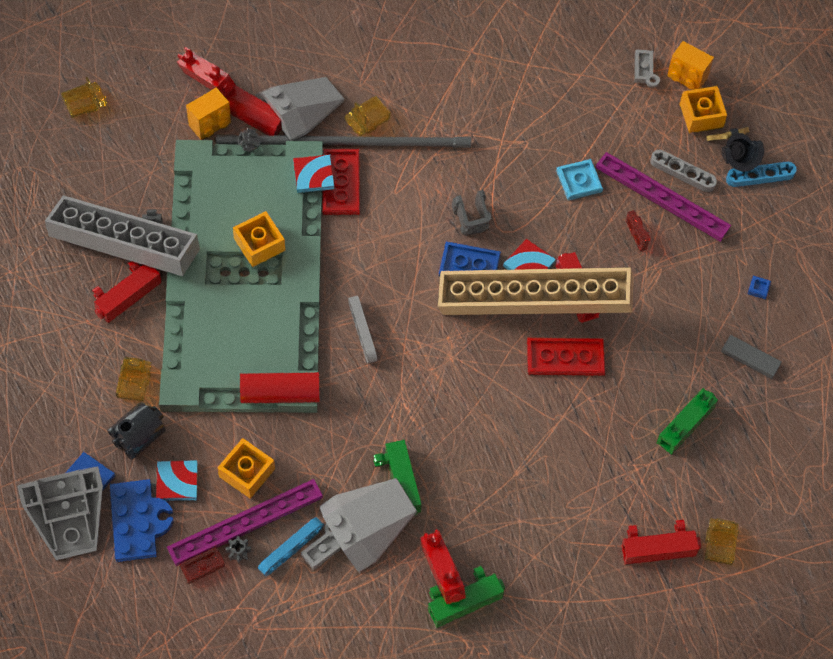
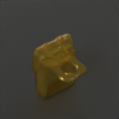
[61,77,107,118]
[344,96,391,136]
[116,357,152,401]
[704,518,739,565]

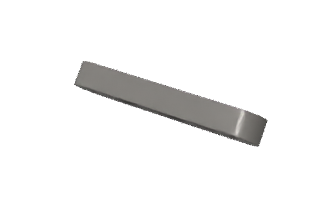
[650,150,717,192]
[348,296,377,364]

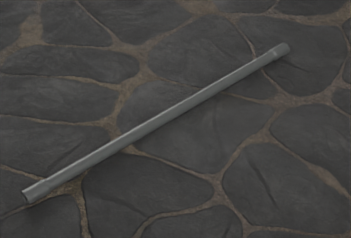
[216,134,471,148]

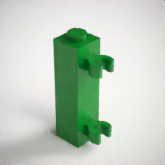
[656,388,718,455]
[373,440,421,516]
[428,566,505,628]

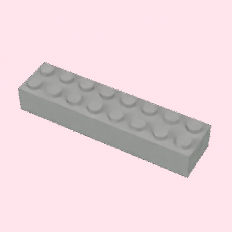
[45,195,200,276]

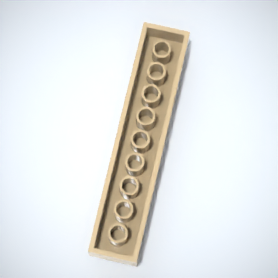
[438,268,634,315]

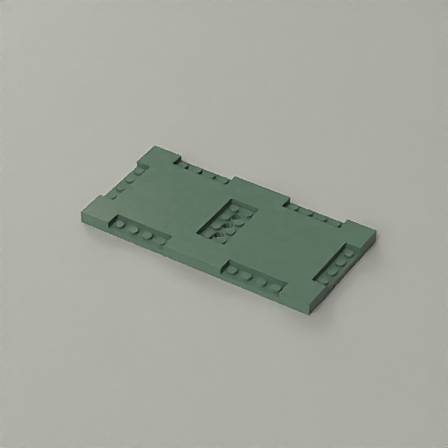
[159,140,323,413]

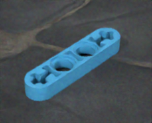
[726,162,797,187]
[258,517,324,576]

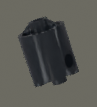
[107,402,166,460]

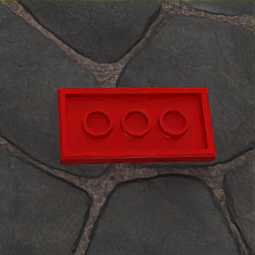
[323,149,360,215]
[527,337,605,376]

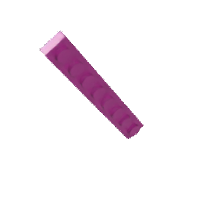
[596,152,731,242]
[167,479,323,567]

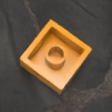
[667,41,714,90]
[680,86,727,133]
[186,87,231,140]
[233,211,286,267]
[217,438,275,499]

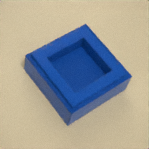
[748,276,771,300]

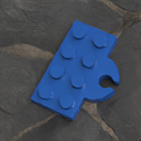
[110,479,174,562]

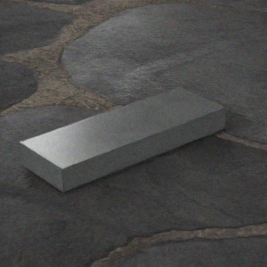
[721,335,782,379]

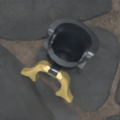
[706,127,764,172]

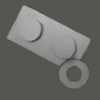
[634,50,660,88]
[301,523,342,570]

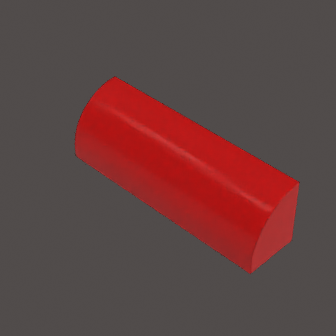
[225,86,282,136]
[240,372,320,403]

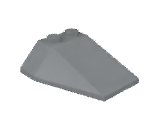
[255,77,344,141]
[17,466,103,560]
[319,478,417,573]

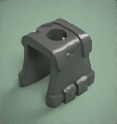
[452,190,491,236]

